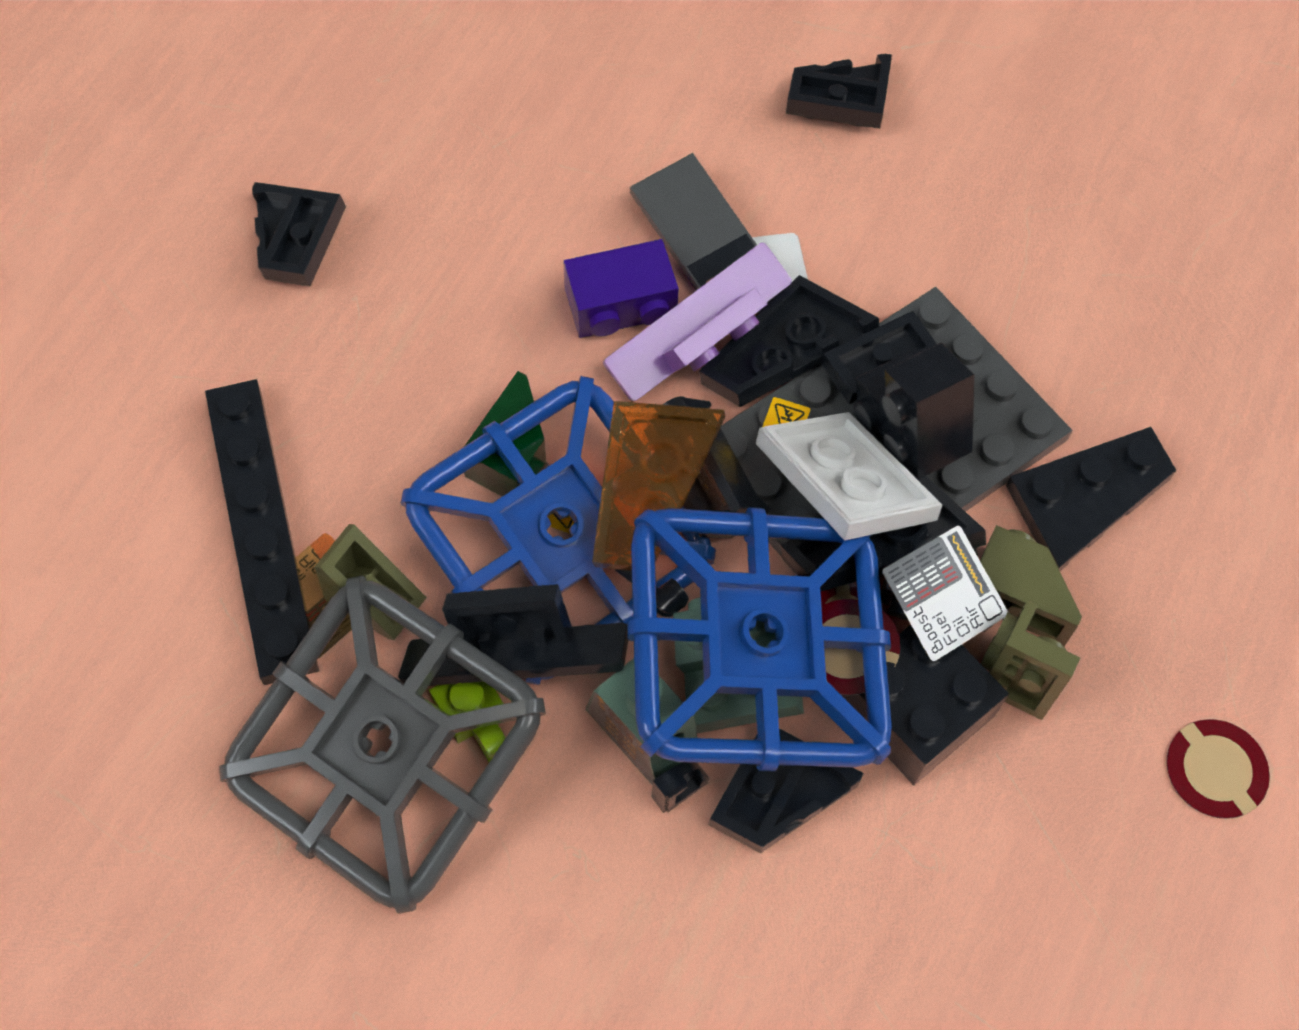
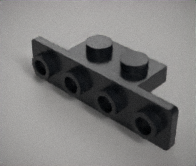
[398,584,629,686]

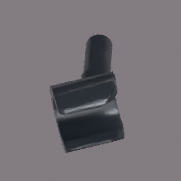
[613,558,689,618]

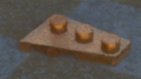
[592,401,726,571]

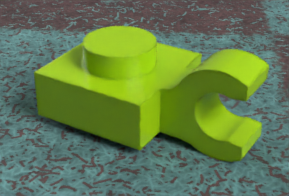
[429,682,506,763]

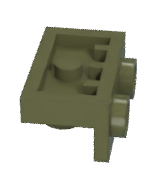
[980,600,1080,720]

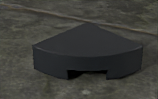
[652,762,709,813]

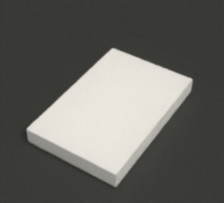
[756,412,942,541]

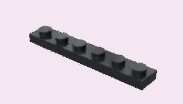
[205,379,319,685]

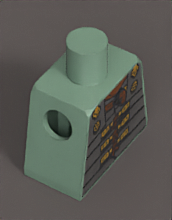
[586,658,697,784]

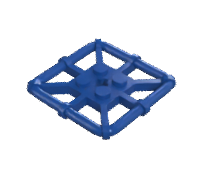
[400,376,716,685]
[627,508,892,771]

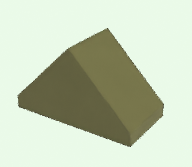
[315,524,427,640]

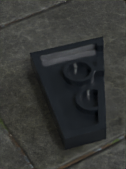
[699,275,880,407]
[1006,427,1176,571]
[781,471,986,592]

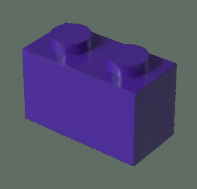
[563,239,679,338]

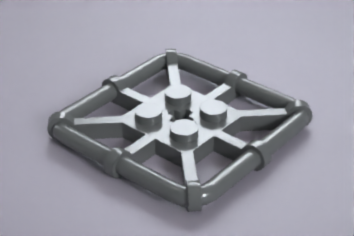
[219,576,546,914]

